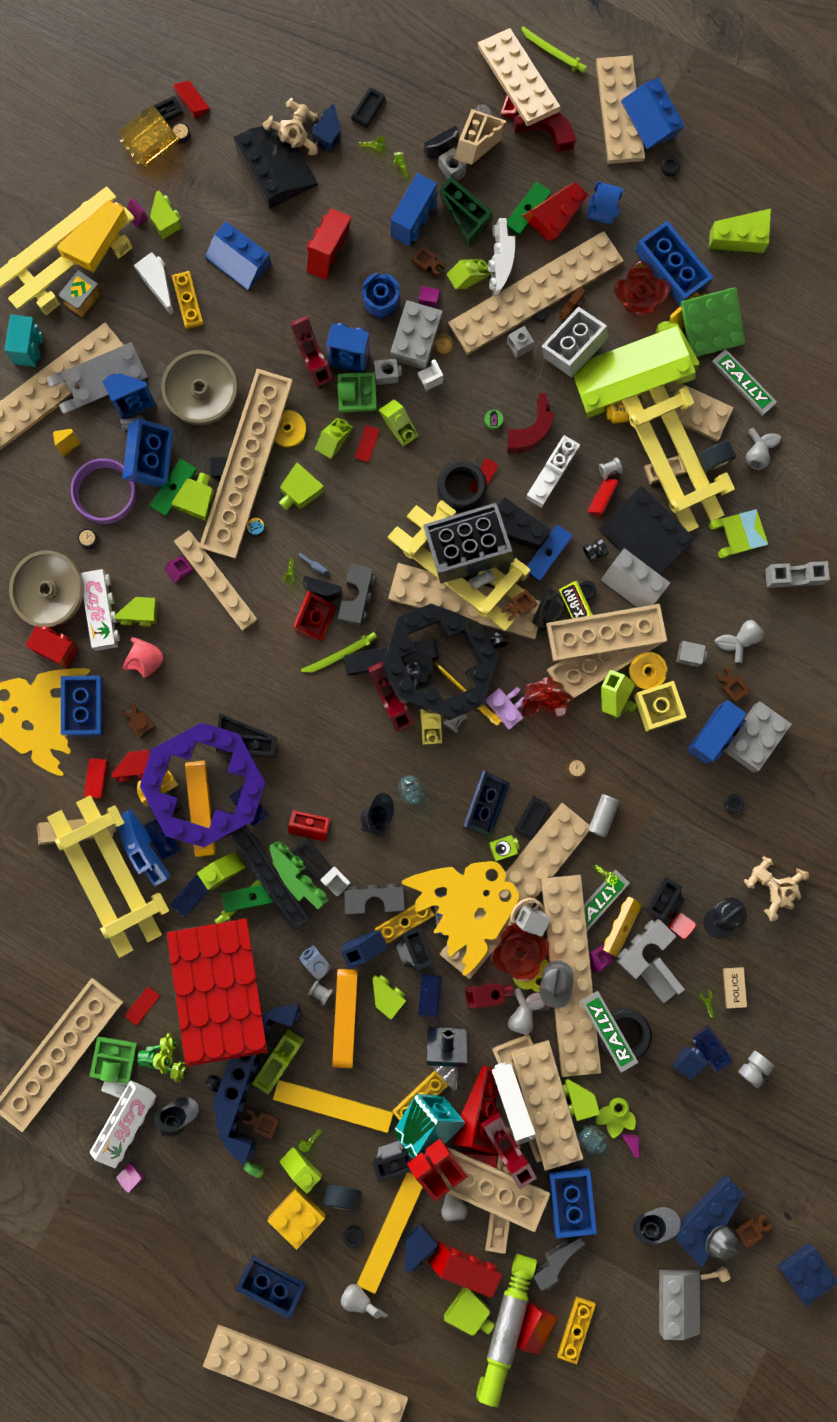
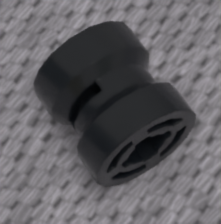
[583,538,609,563]

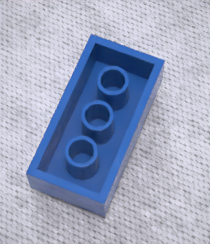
[635,220,714,307]

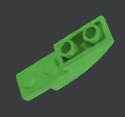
[269,841,329,909]

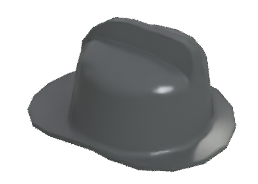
[540,961,574,1008]
[705,1225,738,1260]

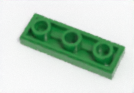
[507,181,551,236]
[150,459,197,517]
[221,885,273,913]

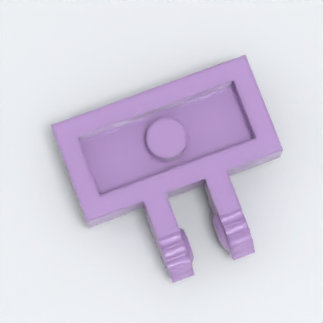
[485,687,528,730]

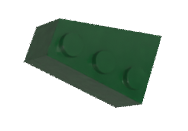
[438,176,493,247]

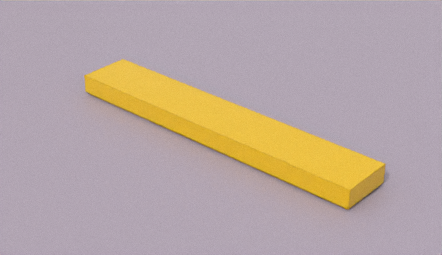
[273,1079,393,1133]
[357,1172,422,1294]

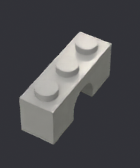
[765,561,830,588]
[616,919,676,979]

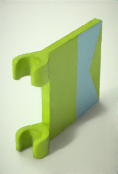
[708,509,768,559]

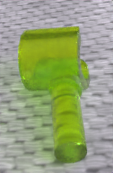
[360,136,385,151]
[393,152,409,178]
[283,558,295,584]
[611,701,637,721]
[594,864,618,886]
[699,990,715,1018]
[298,1129,322,1152]

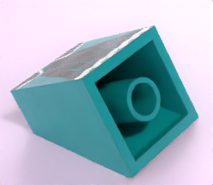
[393,1094,466,1159]

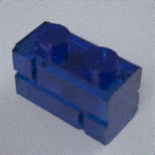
[418,974,442,1017]
[692,1025,733,1073]

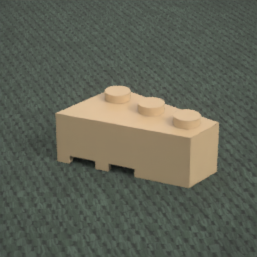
[454,109,506,165]

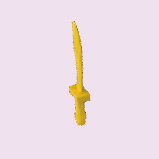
[433,661,502,726]

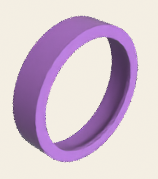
[71,458,137,524]

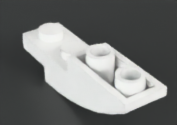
[488,218,515,296]
[526,435,580,508]

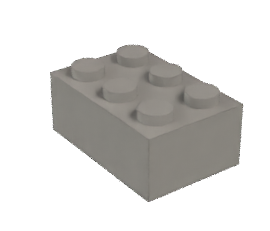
[390,300,442,370]
[541,307,609,378]
[722,701,791,773]

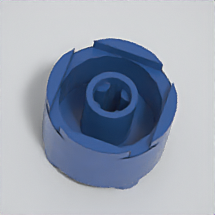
[587,181,623,224]
[362,273,400,319]

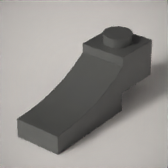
[533,1236,585,1291]

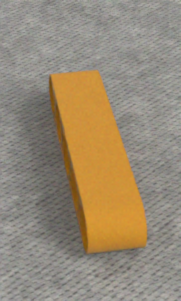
[185,760,216,857]
[332,969,358,1068]

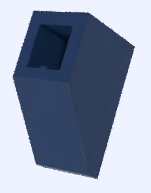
[311,104,341,153]
[341,929,388,969]
[671,1046,708,1080]
[405,1223,438,1273]

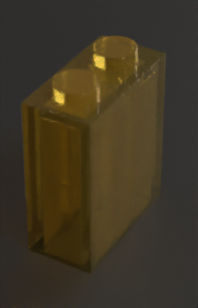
[118,105,179,167]

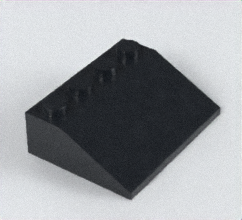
[234,126,318,209]
[598,485,695,575]
[423,503,514,584]

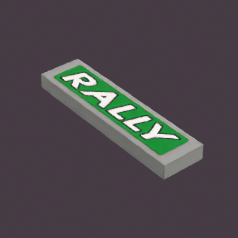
[711,349,777,416]
[584,870,630,931]
[580,991,638,1072]

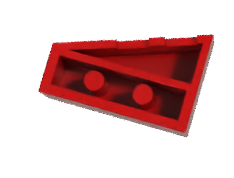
[522,182,588,241]
[306,208,351,280]
[428,1240,502,1298]

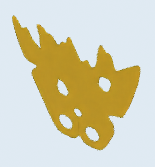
[0,668,90,776]
[402,861,519,976]

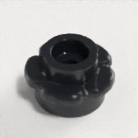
[490,632,509,648]
[205,1075,222,1092]

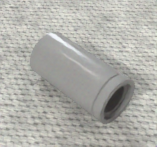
[588,794,620,838]

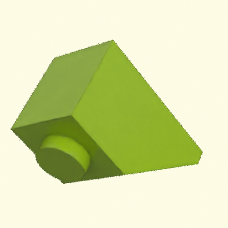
[279,1146,322,1193]

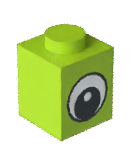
[488,835,520,861]

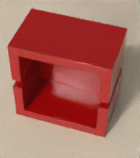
[25,625,79,669]
[407,1139,468,1202]

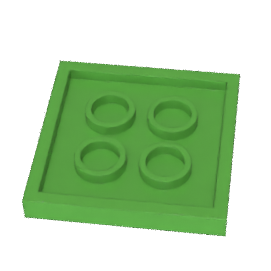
[681,287,745,357]

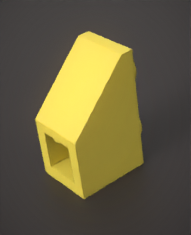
[420,709,442,745]

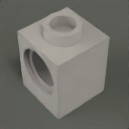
[438,148,466,181]
[507,326,534,358]
[374,359,402,385]
[676,641,707,667]
[515,905,550,936]

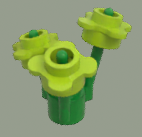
[137,1033,187,1083]

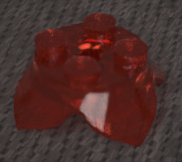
[614,260,671,316]
[520,677,573,717]
[491,923,549,981]

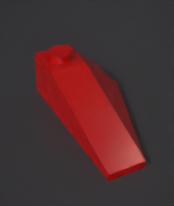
[453,1066,499,1155]

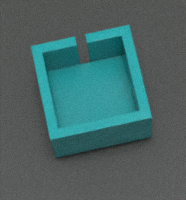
[4,314,43,367]

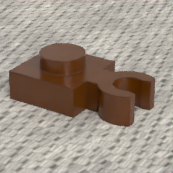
[411,245,446,277]
[559,286,585,320]
[501,589,538,621]
[716,667,750,703]
[122,703,155,739]
[242,1109,280,1139]
[734,1214,773,1248]

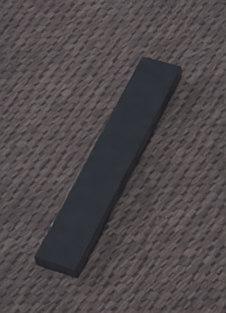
[228,825,310,932]

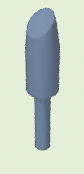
[298,553,330,576]

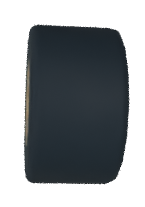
[698,441,736,472]
[323,1185,362,1211]

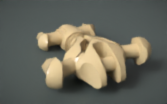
[263,98,319,155]
[744,856,810,921]

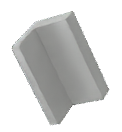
[640,957,685,1003]

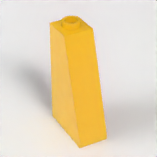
[57,200,128,273]

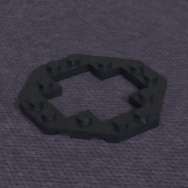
[381,603,499,720]

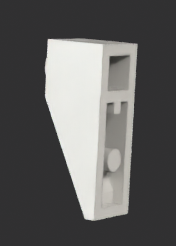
[134,252,174,315]

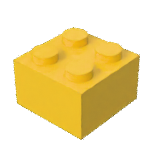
[267,1186,326,1250]

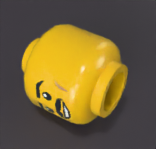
[605,401,630,424]

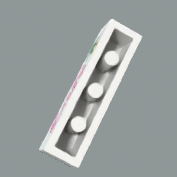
[81,569,120,651]
[90,1080,156,1168]

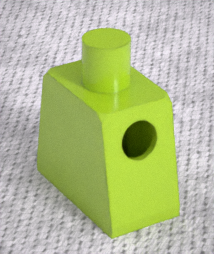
[279,462,324,511]
[171,473,214,521]
[444,1287,495,1336]

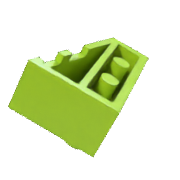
[709,209,771,253]

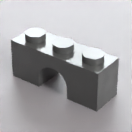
[338,563,376,627]
[344,883,405,914]

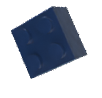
[776,1243,837,1306]

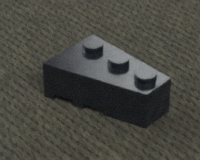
[498,497,551,550]
[216,713,278,758]

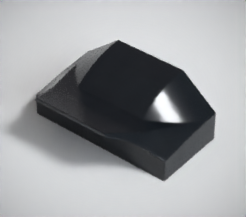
[424,125,459,159]
[303,576,342,602]
[532,588,564,631]
[645,877,684,921]
[396,927,435,971]
[373,1141,413,1182]

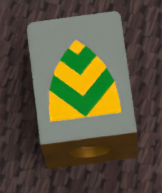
[59,270,102,318]

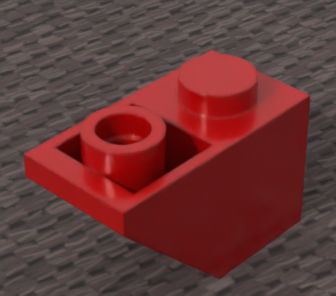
[112,750,151,782]

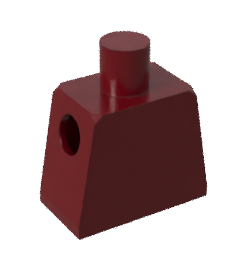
[464,983,514,1009]

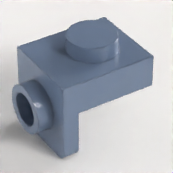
[299,945,333,981]

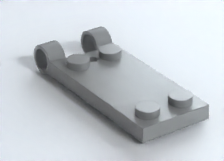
[46,342,148,414]

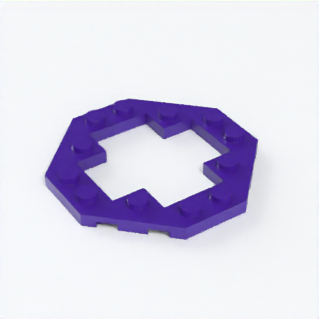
[140,723,266,847]

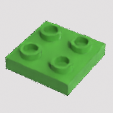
[338,372,377,412]
[90,1036,138,1084]

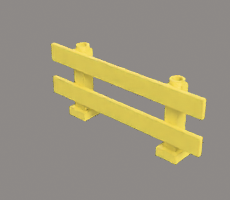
[0,186,135,315]
[622,385,735,532]
[387,500,534,631]
[47,795,169,958]

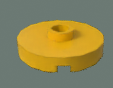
[274,410,306,448]
[629,652,667,690]

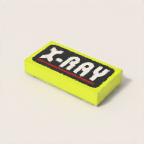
[559,581,593,619]

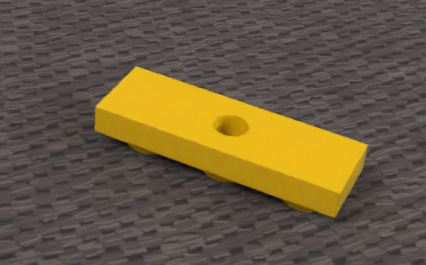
[171,271,204,329]
[603,897,642,957]
[375,904,435,944]
[392,1069,449,1120]
[557,1296,596,1365]

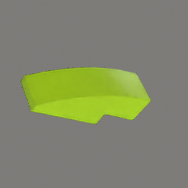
[252,1029,304,1095]

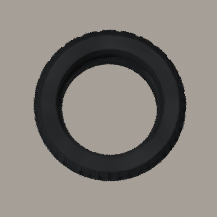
[437,461,487,513]
[598,1008,652,1059]

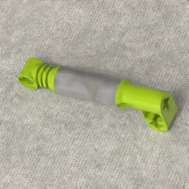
[476,1253,537,1408]

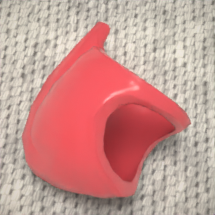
[123,637,163,678]

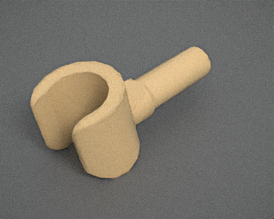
[700,1267,730,1282]

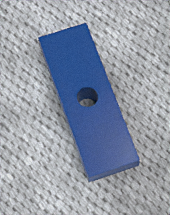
[527,525,573,582]

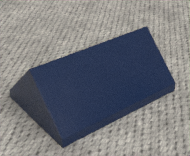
[463,771,509,837]
[235,1255,306,1320]

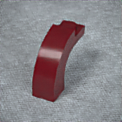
[513,112,576,153]
[290,316,334,387]
[507,393,554,453]
[368,662,414,732]
[481,1113,537,1189]

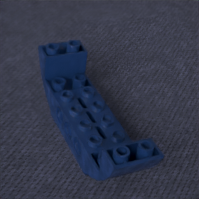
[212,1004,302,1165]

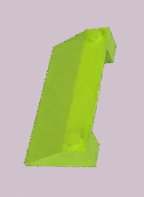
[573,326,696,418]

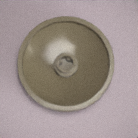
[161,350,238,425]
[9,550,84,628]

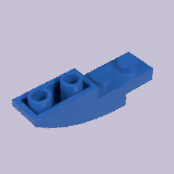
[118,809,171,887]

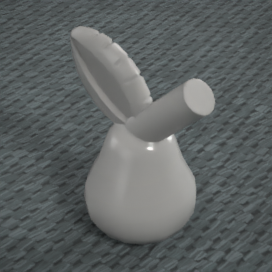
[745,428,782,470]
[714,620,765,663]
[508,987,546,1035]
[441,1193,468,1222]
[341,1284,388,1319]

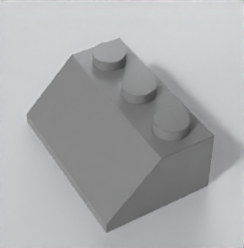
[601,548,670,608]
[659,1270,700,1340]

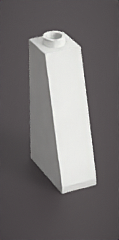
[492,1062,535,1145]

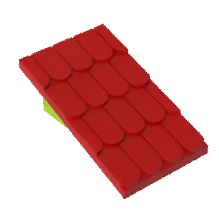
[167,918,268,1067]

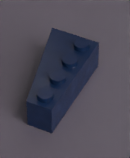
[674,1175,744,1267]

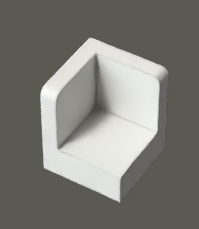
[418,360,443,391]
[321,866,351,896]

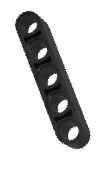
[344,639,439,676]

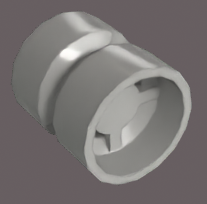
[738,1050,775,1089]

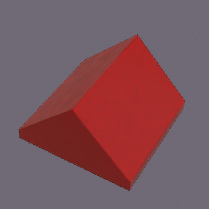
[293,591,336,642]
[516,1300,558,1355]

